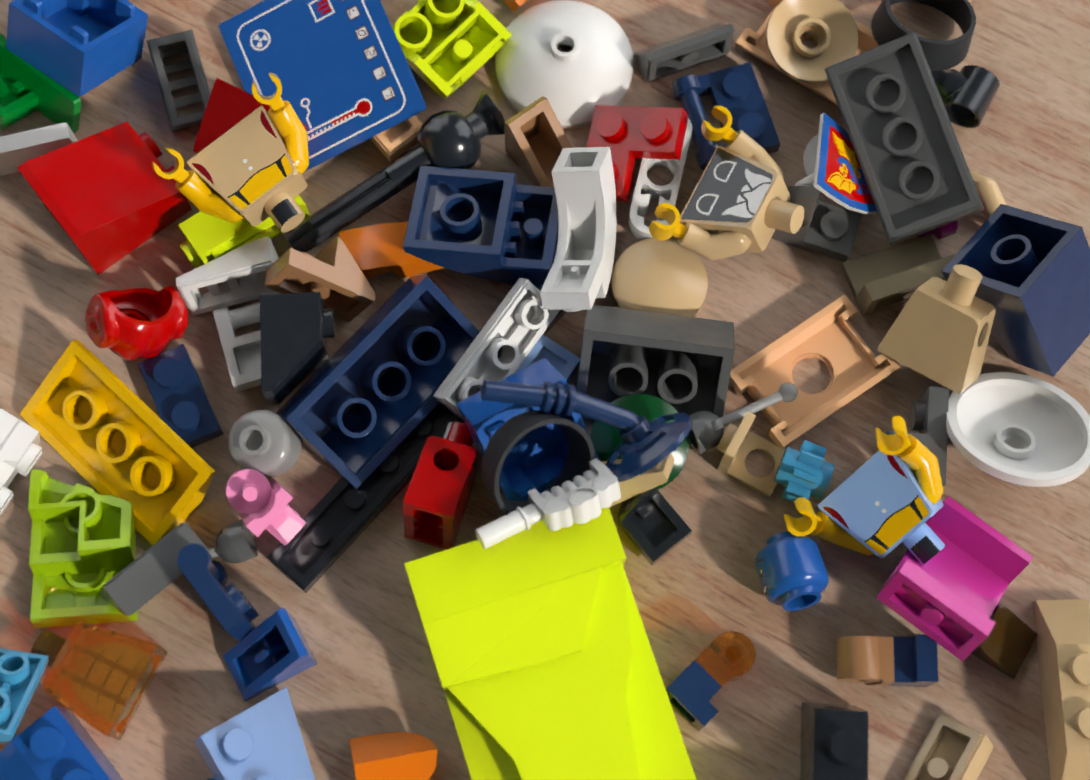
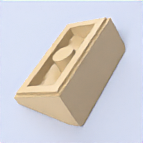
[904,713,993,780]

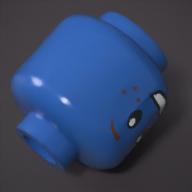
[755,531,829,611]

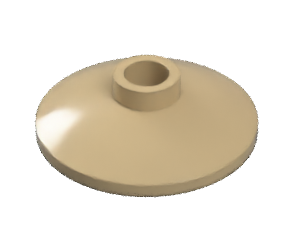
[766,0,859,83]

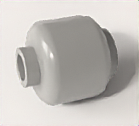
[228,410,301,477]

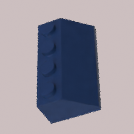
[276,275,480,489]

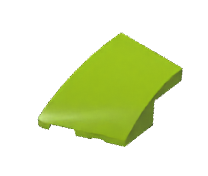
[28,469,138,629]

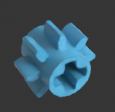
[774,440,835,502]

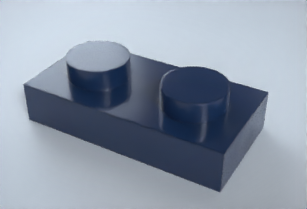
[138,344,224,448]

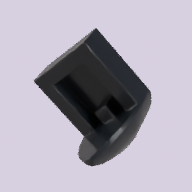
[617,488,692,565]

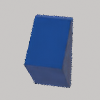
[223,608,318,701]

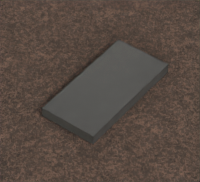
[824,31,984,245]

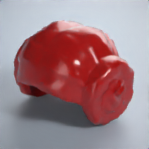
[85,286,188,360]

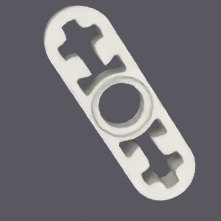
[628,118,692,240]

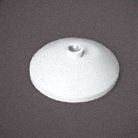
[495,0,633,129]
[946,372,1090,487]

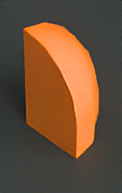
[349,731,437,780]

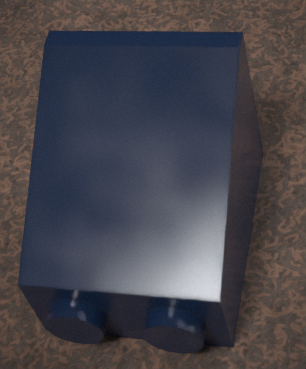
[942,204,1090,377]

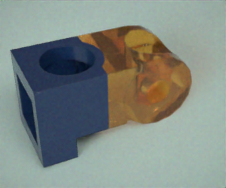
[666,631,756,731]

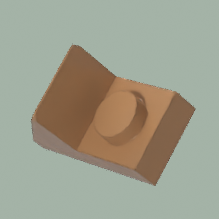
[264,237,375,322]

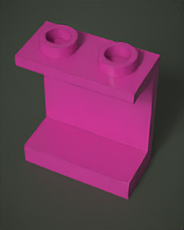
[876,496,1033,662]

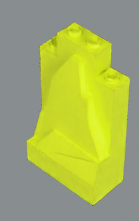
[404,507,697,780]

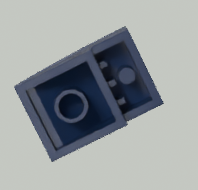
[403,166,558,288]

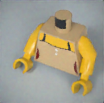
[152,72,309,233]

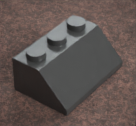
[577,305,735,420]

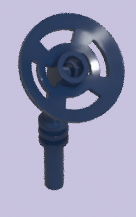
[481,379,692,482]

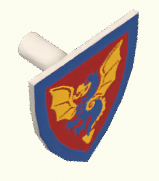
[795,113,878,214]

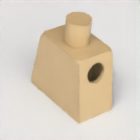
[877,264,996,395]

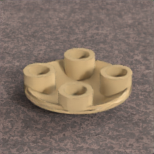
[611,238,708,317]

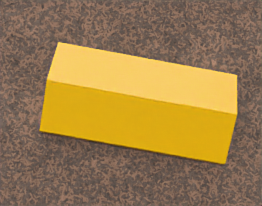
[19,340,216,545]

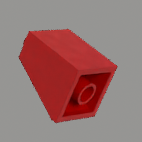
[17,121,192,275]

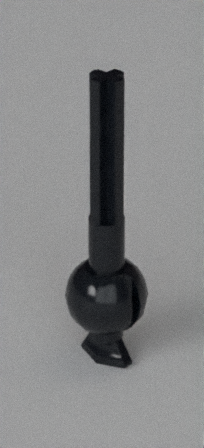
[283,92,505,253]

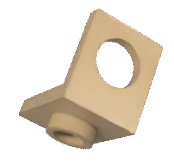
[716,411,785,497]

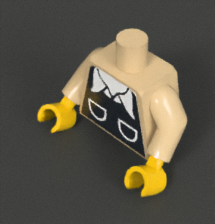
[649,106,804,261]

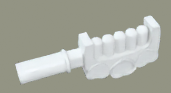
[475,458,621,549]

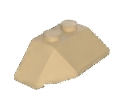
[1033,599,1090,780]

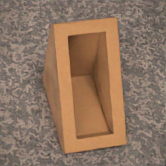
[504,96,572,187]

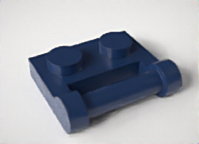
[671,62,781,171]
[177,543,259,642]

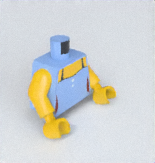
[783,416,946,565]

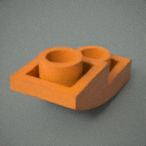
[339,222,444,279]

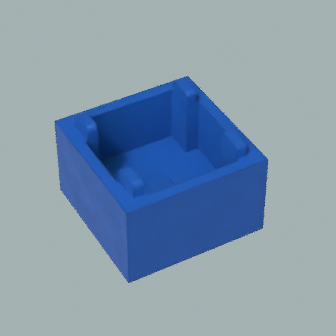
[6,0,148,97]
[456,358,600,501]

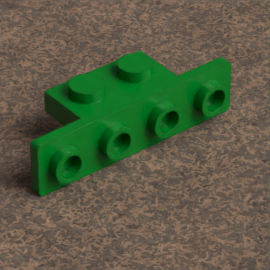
[0,33,82,133]

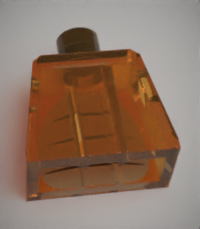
[30,622,168,740]

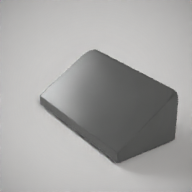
[634,24,735,82]
[99,523,208,616]

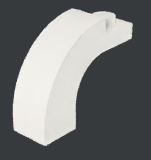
[540,147,616,312]

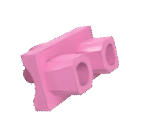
[225,468,306,546]

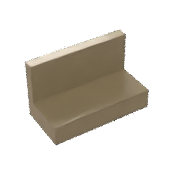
[841,234,955,317]

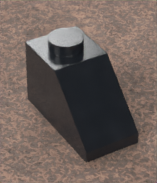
[260,292,336,405]

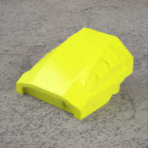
[391,0,512,100]

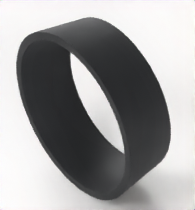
[871,0,976,71]
[482,410,595,515]

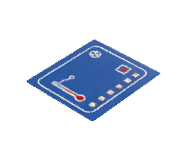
[219,0,426,171]

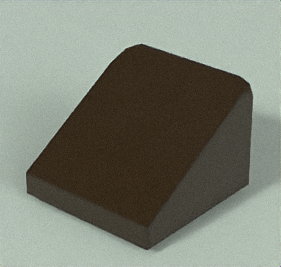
[971,604,1038,679]

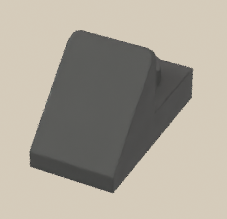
[771,185,863,262]
[884,386,949,487]

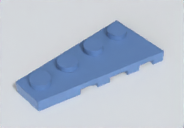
[194,687,315,780]

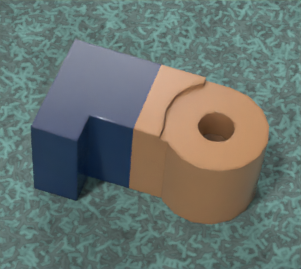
[836,634,939,687]

